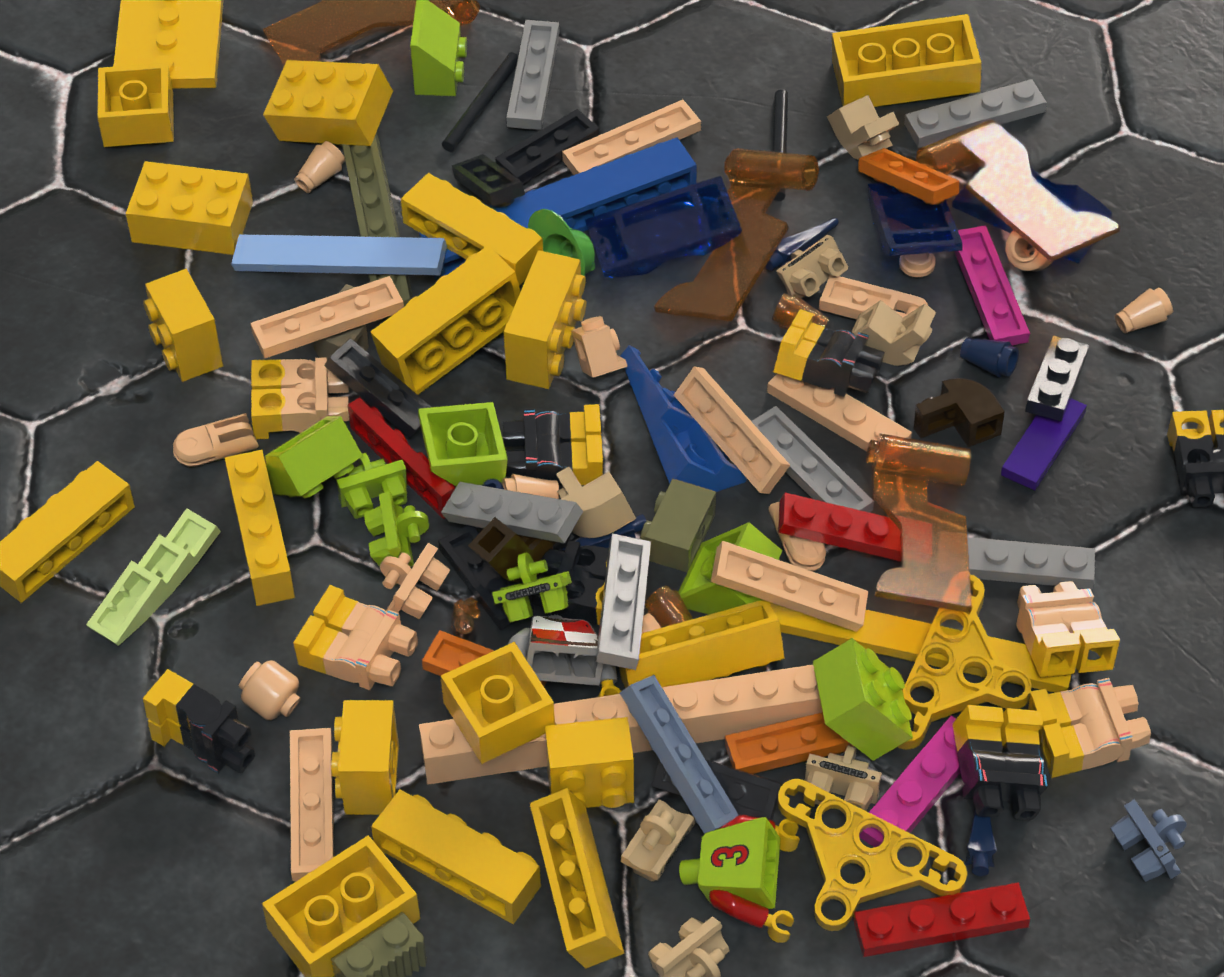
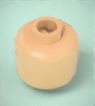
[1005,224,1057,272]
[239,660,301,720]

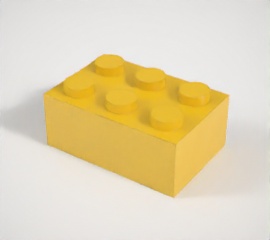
[263,60,393,146]
[126,161,253,255]
[503,250,587,389]
[262,835,420,977]

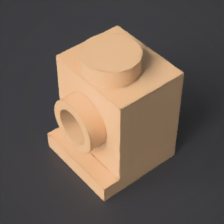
[571,316,628,378]

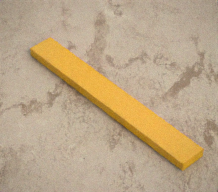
[769,602,1072,693]

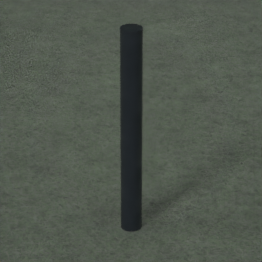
[442,52,518,152]
[771,90,788,201]

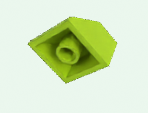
[410,0,467,96]
[418,402,508,487]
[674,522,783,615]

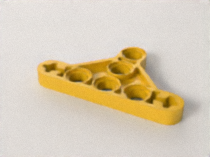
[898,574,1032,750]
[778,779,967,931]

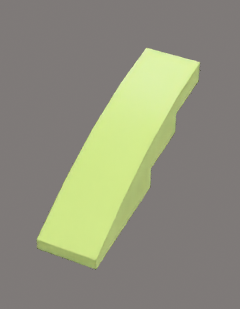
[86,508,221,646]

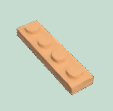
[562,100,701,175]
[250,276,404,358]
[674,366,790,494]
[767,373,912,465]
[711,541,868,632]
[290,728,334,881]

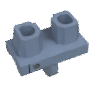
[1110,799,1187,882]

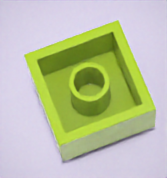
[813,638,913,761]

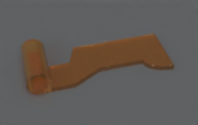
[263,0,480,65]
[916,120,1121,262]
[654,148,819,321]
[866,433,972,613]

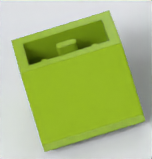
[265,416,363,498]

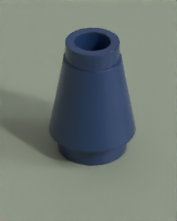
[960,337,1019,377]

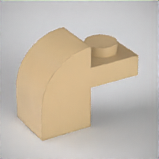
[827,95,899,160]
[852,300,936,366]
[556,467,636,538]

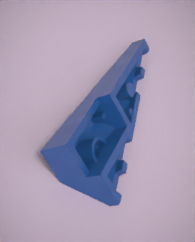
[620,345,747,492]

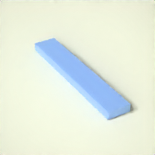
[231,234,447,275]

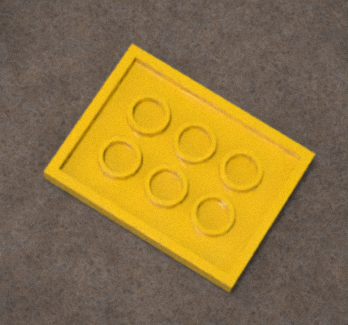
[113,0,224,89]

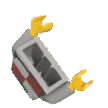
[508,615,621,697]

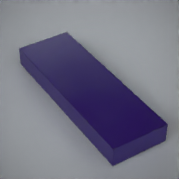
[1001,398,1087,491]

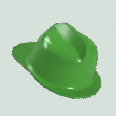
[528,209,595,276]

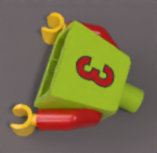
[679,815,800,943]

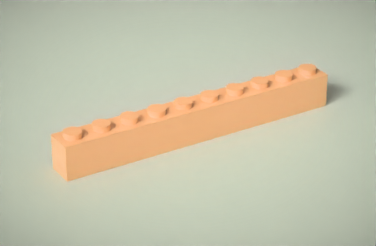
[419,665,823,785]

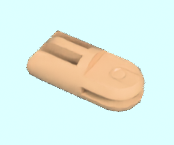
[173,413,259,467]
[768,502,826,572]

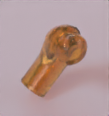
[451,597,481,635]

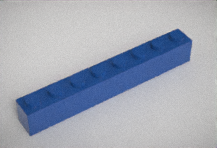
[419,137,697,281]

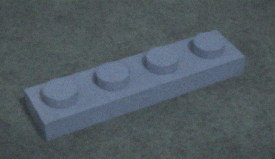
[620,675,738,834]

